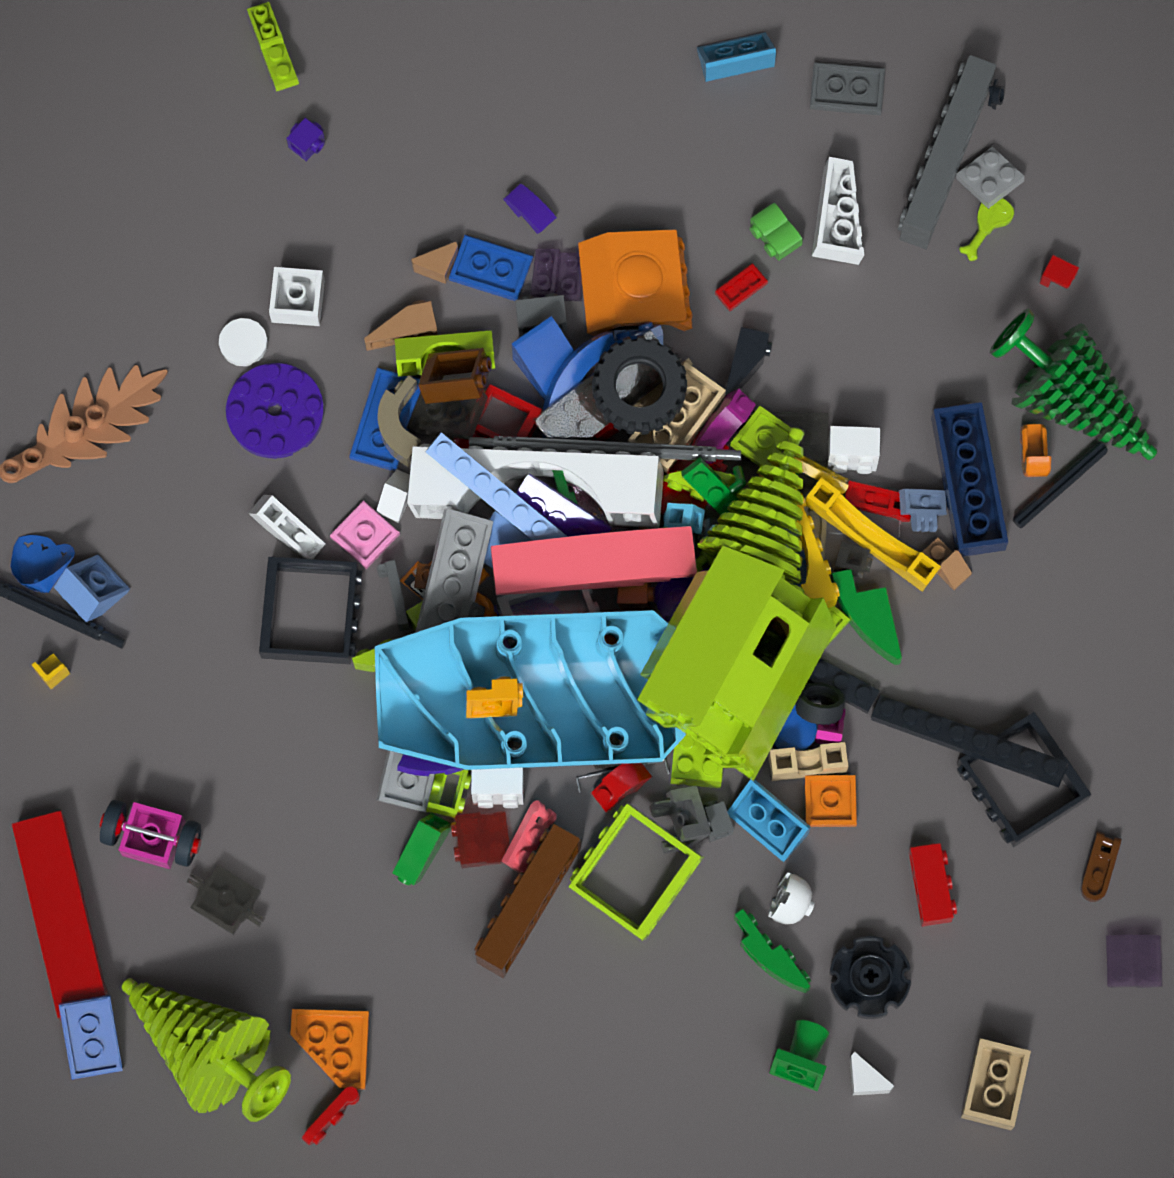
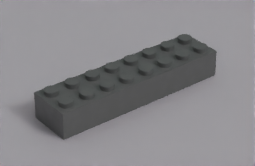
[898,55,997,250]

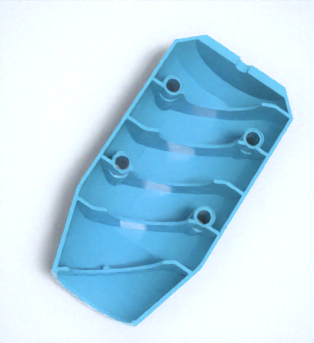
[375,610,686,770]

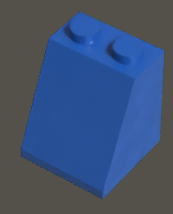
[512,316,586,401]

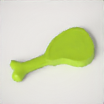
[959,198,1014,261]

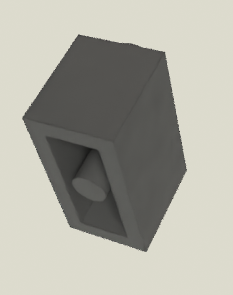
[515,293,567,336]

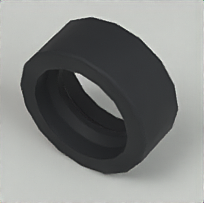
[795,683,845,725]

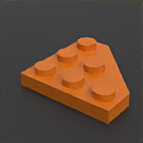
[291,1009,369,1090]

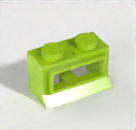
[426,770,472,818]

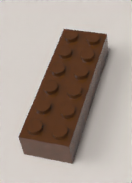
[474,824,581,979]

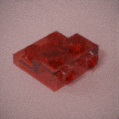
[451,811,509,869]

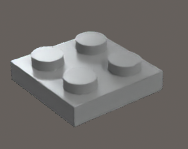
[956,147,1024,209]

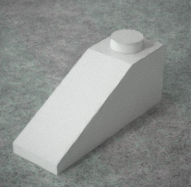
[248,495,325,559]

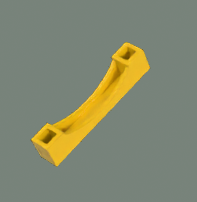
[759,472,840,608]
[805,478,941,592]

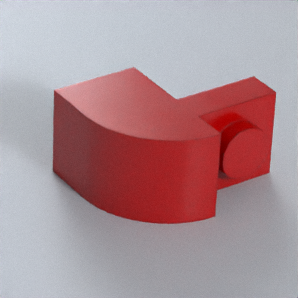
[591,763,652,812]

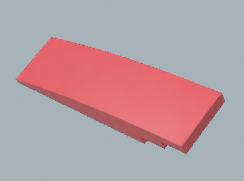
[491,526,697,595]

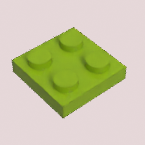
[730,406,791,467]

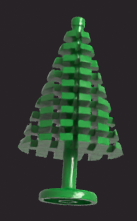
[989,308,1157,460]

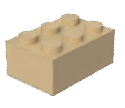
[961,1038,1031,1130]

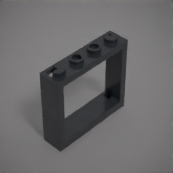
[259,557,363,664]
[957,712,1092,848]

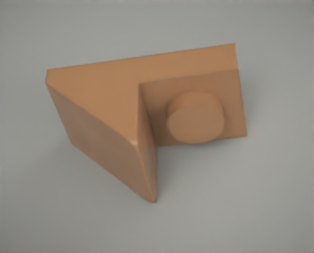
[922,538,972,591]

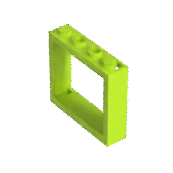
[568,804,704,940]

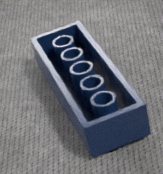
[931,402,1008,557]

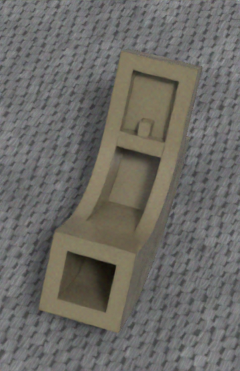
[378,375,421,467]

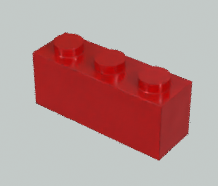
[908,843,957,927]

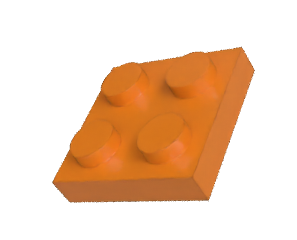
[805,775,857,827]

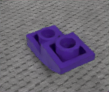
[503,184,557,234]

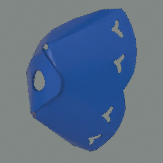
[10,535,75,593]

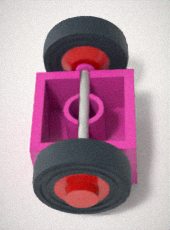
[100,800,202,869]

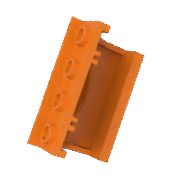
[578,230,692,336]

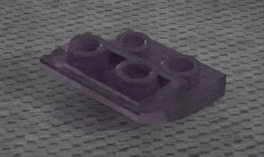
[531,249,583,301]
[1106,935,1163,988]

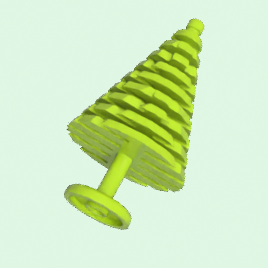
[697,427,804,584]
[121,978,291,1122]

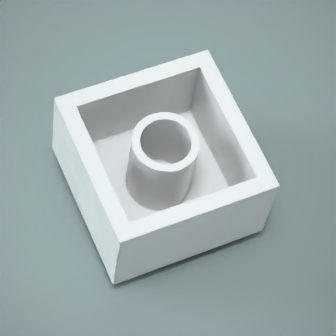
[269,267,325,326]
[827,426,880,474]
[471,768,524,808]

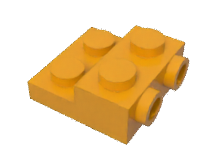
[466,676,523,718]

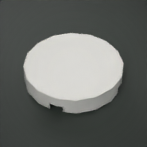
[219,318,268,366]

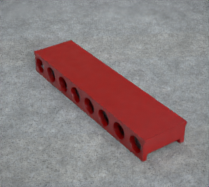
[12,811,108,1020]

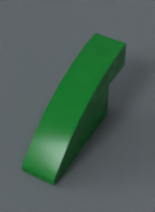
[831,569,902,665]

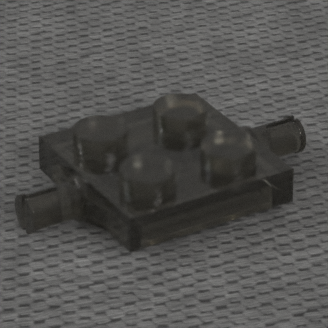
[187,865,265,936]

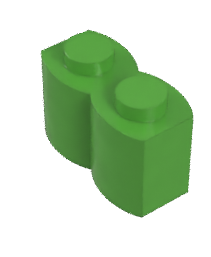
[749,203,802,261]

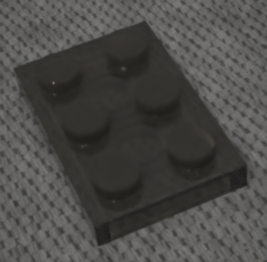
[406,392,488,440]

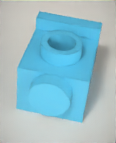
[663,503,705,534]

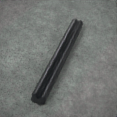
[1013,442,1108,528]

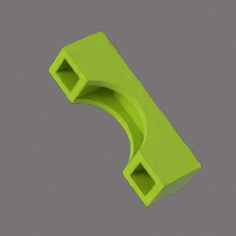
[395,330,495,377]

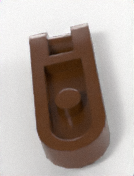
[1081,831,1122,902]

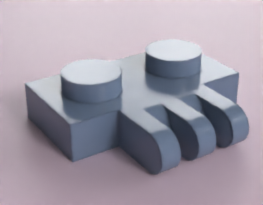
[899,489,947,532]

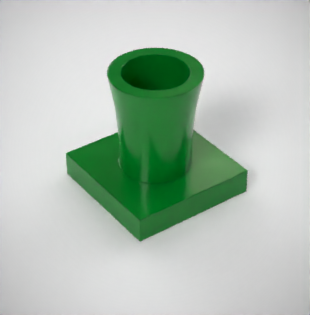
[769,1020,829,1091]

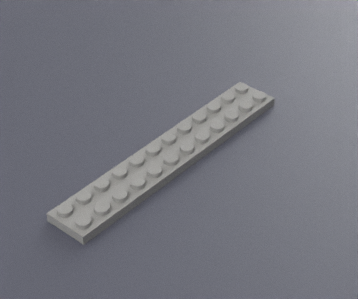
[376,508,493,812]

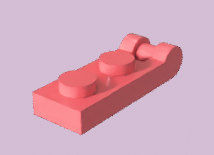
[502,800,557,873]

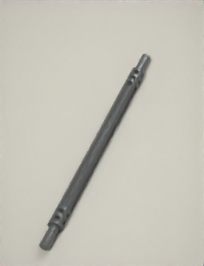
[469,436,741,462]

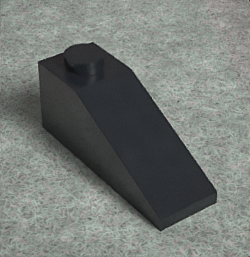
[724,327,773,399]

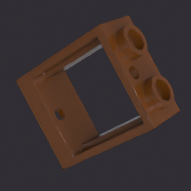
[418,348,492,404]

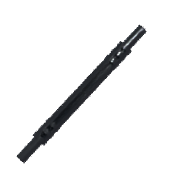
[0,580,126,649]

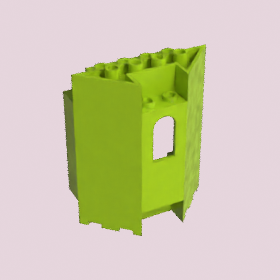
[637,545,836,781]

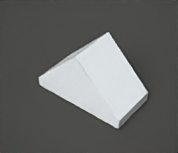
[376,470,410,523]
[850,1052,894,1095]

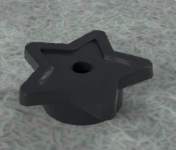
[988,79,1005,110]

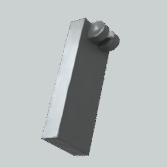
[377,560,409,631]

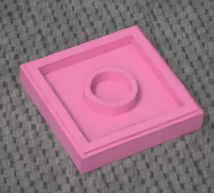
[330,500,400,569]

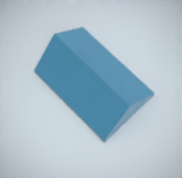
[697,32,776,82]
[727,779,811,862]

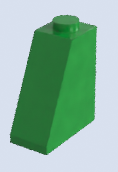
[392,813,453,885]

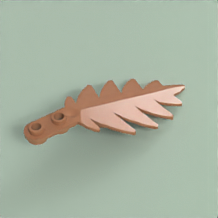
[0,365,168,483]

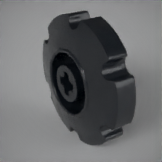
[829,936,911,1019]

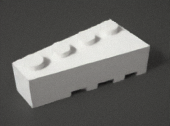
[812,157,864,265]

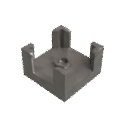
[649,786,711,854]

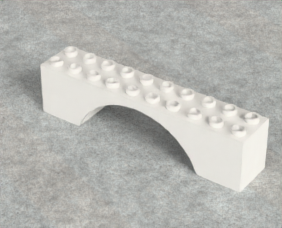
[407,444,664,528]

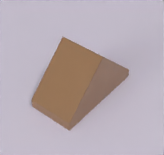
[411,242,458,284]

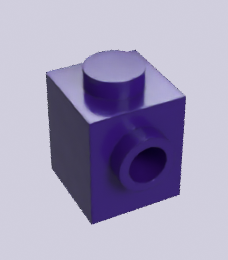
[286,118,325,162]

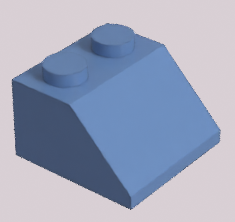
[54,555,130,622]

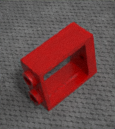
[466,384,542,438]

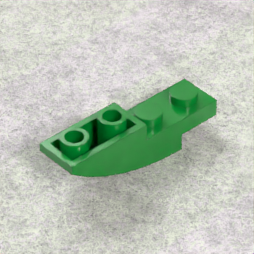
[734,909,811,993]

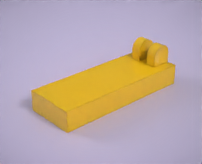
[794,456,849,495]

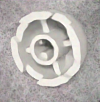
[768,872,815,924]

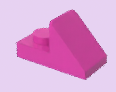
[815,709,846,744]

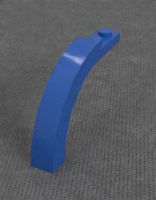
[542,322,664,439]

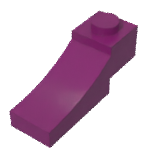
[693,389,756,464]

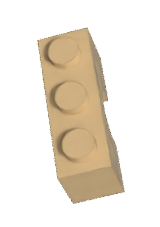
[769,742,848,781]

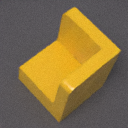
[31,653,70,689]

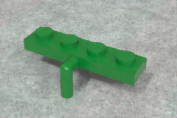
[681,457,746,515]

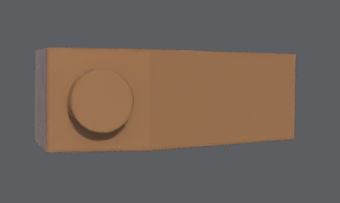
[364,300,438,351]

